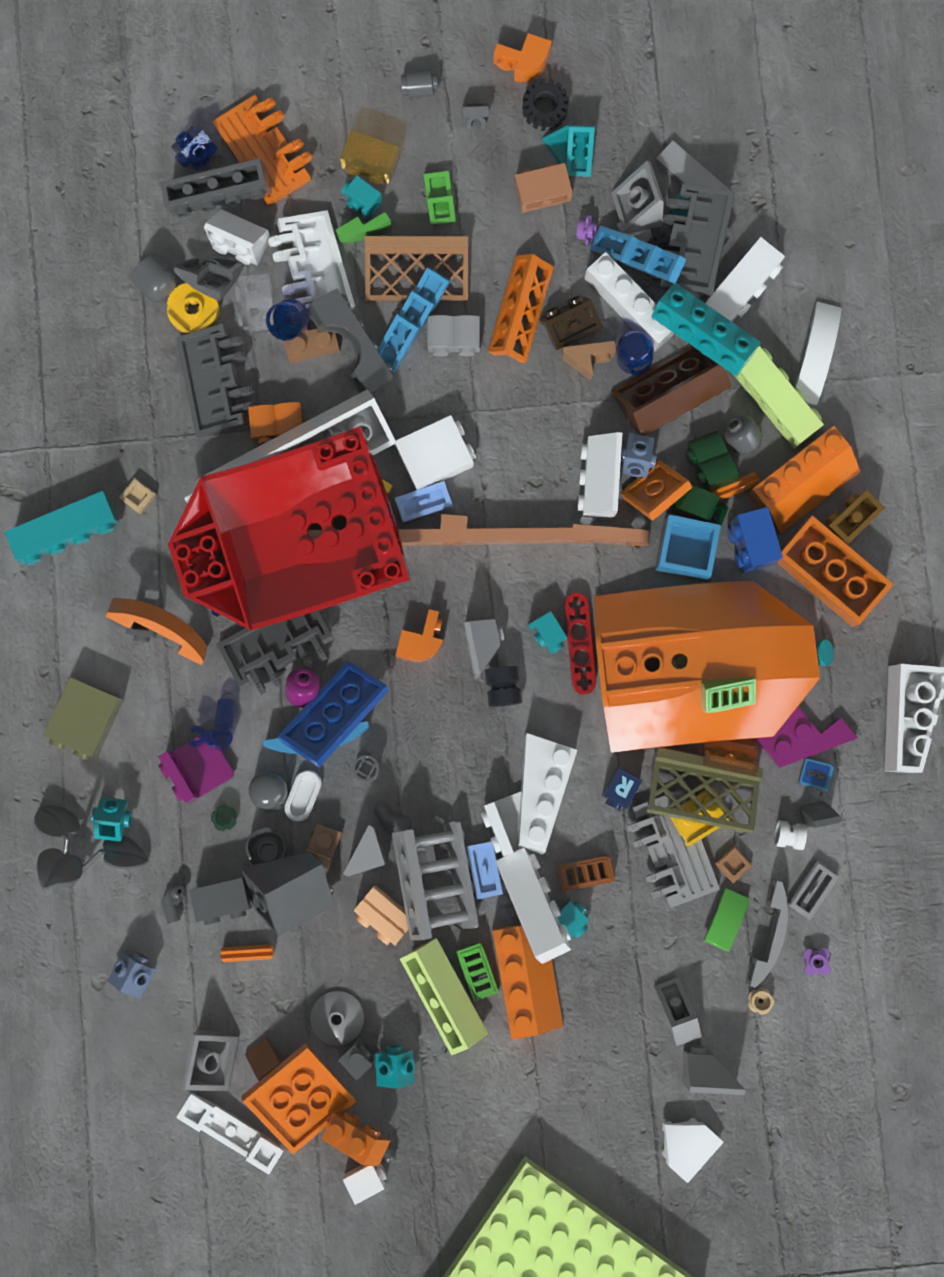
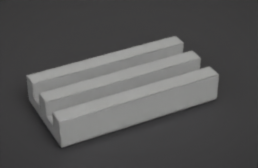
[787,861,840,920]

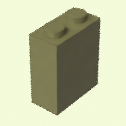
[43,677,124,760]

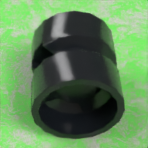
[485,666,522,707]

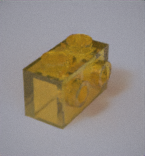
[340,130,400,184]

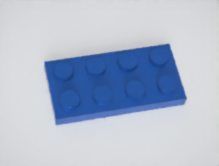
[278,661,389,767]

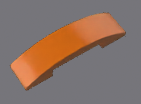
[105,598,208,665]

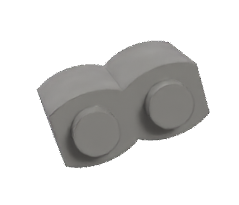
[427,315,480,356]

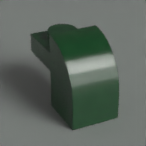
[668,485,729,525]

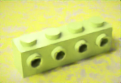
[734,346,824,449]
[400,938,488,1055]

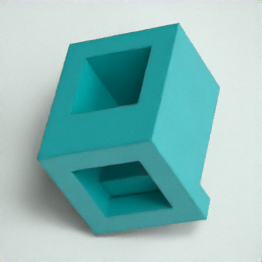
[341,175,382,222]
[527,611,567,655]

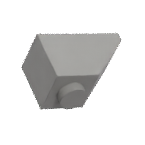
[654,977,702,1046]

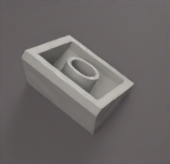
[611,161,664,233]
[343,824,387,876]
[181,1029,239,1091]

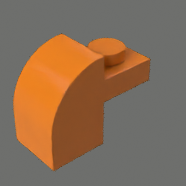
[493,33,552,83]
[395,609,443,662]

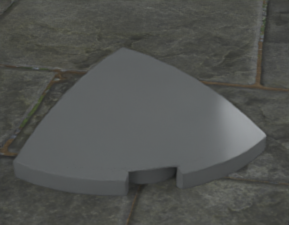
[174,257,244,301]

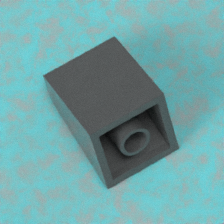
[241,852,334,937]

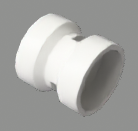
[774,820,807,850]

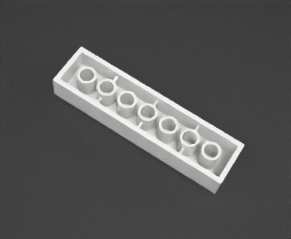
[181,389,396,504]

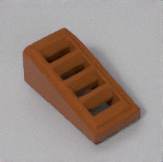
[556,854,615,892]

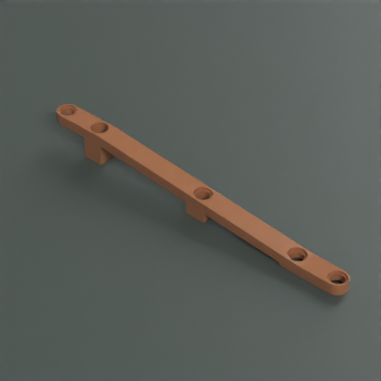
[308,514,650,546]

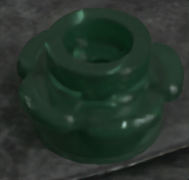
[211,805,237,831]

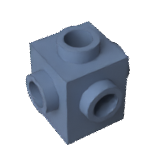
[621,433,657,478]
[107,952,156,999]

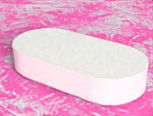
[285,770,322,822]

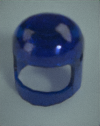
[265,299,310,341]
[616,330,654,375]

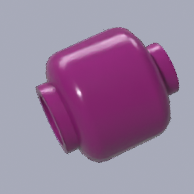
[285,668,320,707]

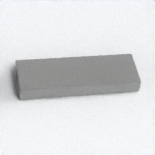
[655,140,730,191]

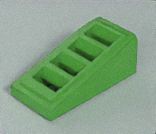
[701,677,756,713]
[456,941,499,1002]

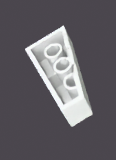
[884,664,944,773]
[517,733,577,855]

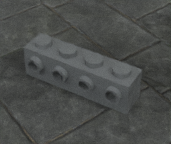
[160,158,272,217]

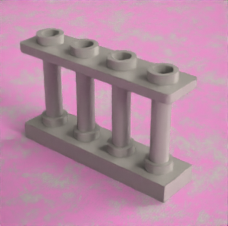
[392,821,479,941]

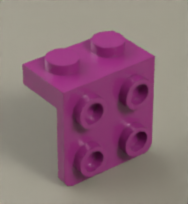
[158,732,234,803]

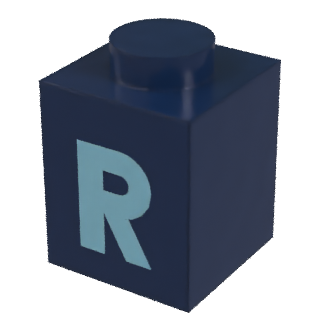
[602,768,642,811]

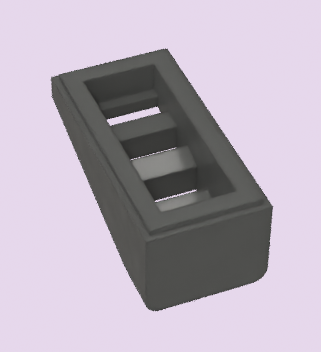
[800,801,841,828]

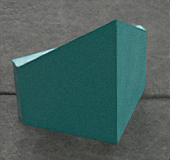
[541,125,595,177]

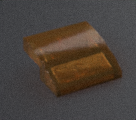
[702,739,759,776]

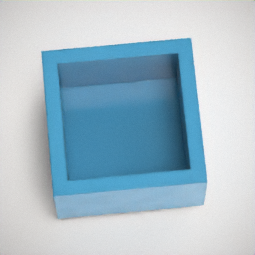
[655,515,721,581]

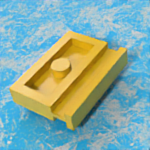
[670,786,729,847]

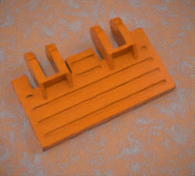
[212,95,313,207]

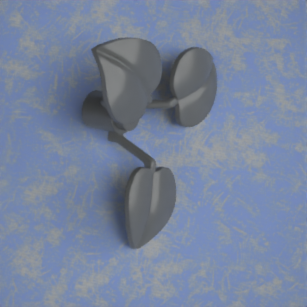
[34,806,148,890]

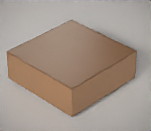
[714,846,753,884]

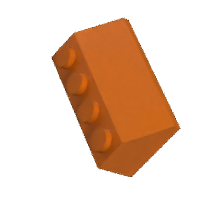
[747,426,861,535]
[492,923,563,1040]

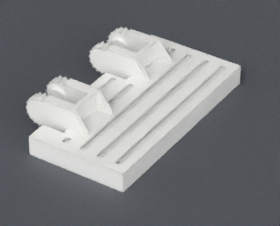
[268,210,355,319]

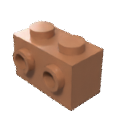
[514,162,572,213]

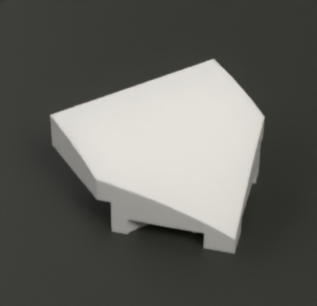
[662,1118,724,1183]

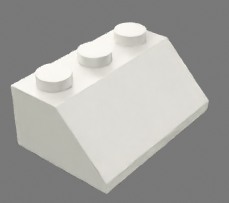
[577,432,622,520]

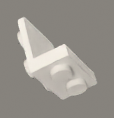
[481,792,522,856]

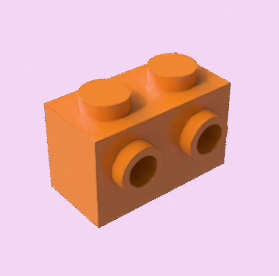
[321,1112,391,1166]

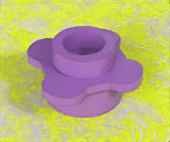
[577,215,597,245]
[803,948,831,976]

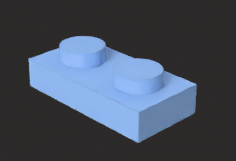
[395,481,453,524]
[466,841,503,899]

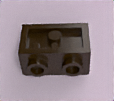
[539,295,603,350]

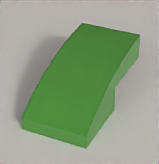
[423,171,456,225]
[336,212,392,243]
[704,888,750,952]

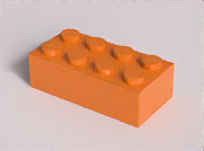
[777,515,894,628]

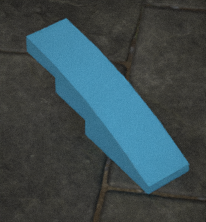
[590,225,686,284]
[378,267,451,373]

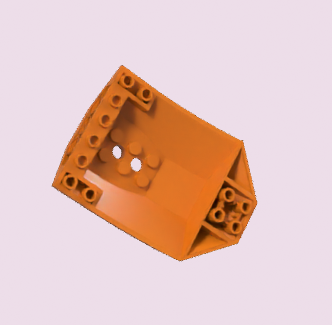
[594,581,820,753]

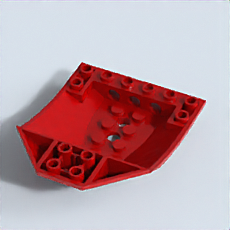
[168,427,411,630]

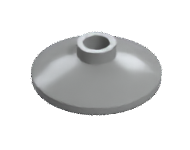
[310,991,364,1046]

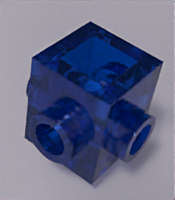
[171,125,218,171]

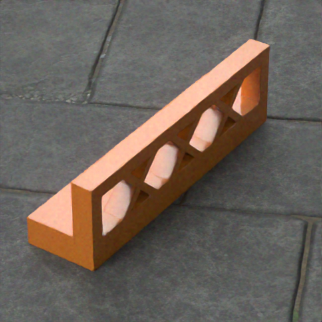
[488,254,554,363]

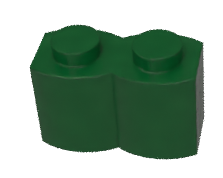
[685,431,739,492]

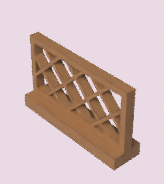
[365,236,468,302]

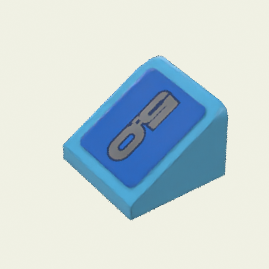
[798,758,834,791]

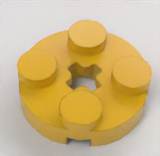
[167,283,220,334]

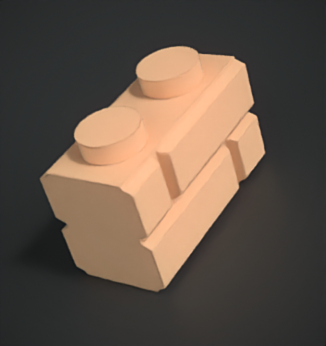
[354,885,408,945]

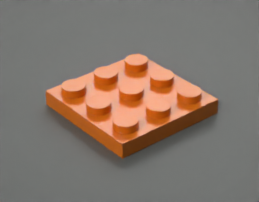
[241,1043,357,1154]

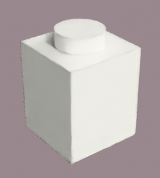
[343,1164,387,1205]

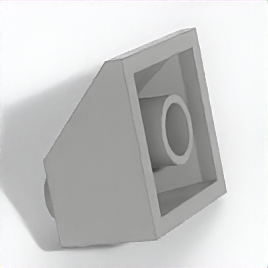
[464,619,504,679]
[682,1046,745,1095]

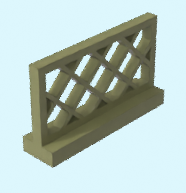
[647,747,763,834]

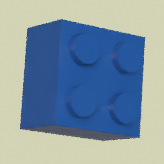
[727,507,783,574]

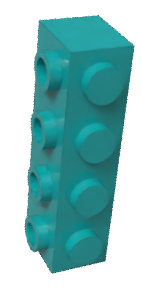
[651,283,761,377]
[4,491,120,566]

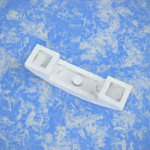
[794,301,842,406]
[176,1093,284,1174]

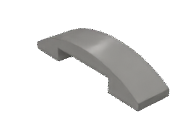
[746,880,788,988]

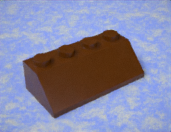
[611,345,731,436]

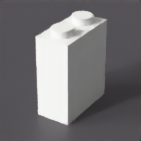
[395,415,476,490]

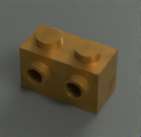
[825,490,885,545]

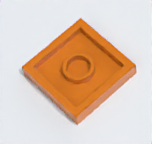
[620,460,692,521]

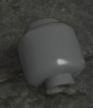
[724,416,763,455]

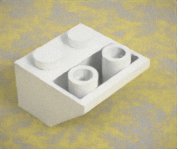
[204,209,270,266]

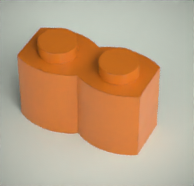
[248,402,303,446]

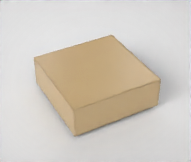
[119,478,157,515]

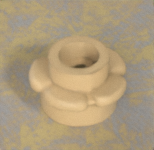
[748,988,774,1015]

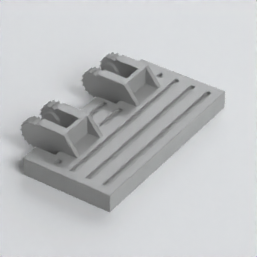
[626,789,720,908]

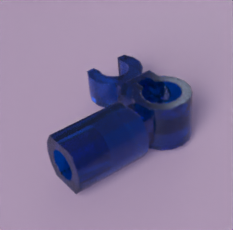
[189,698,236,751]

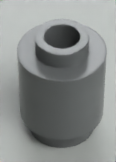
[401,69,438,98]

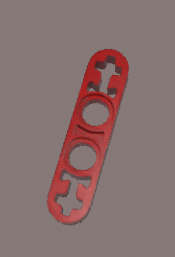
[564,593,596,695]

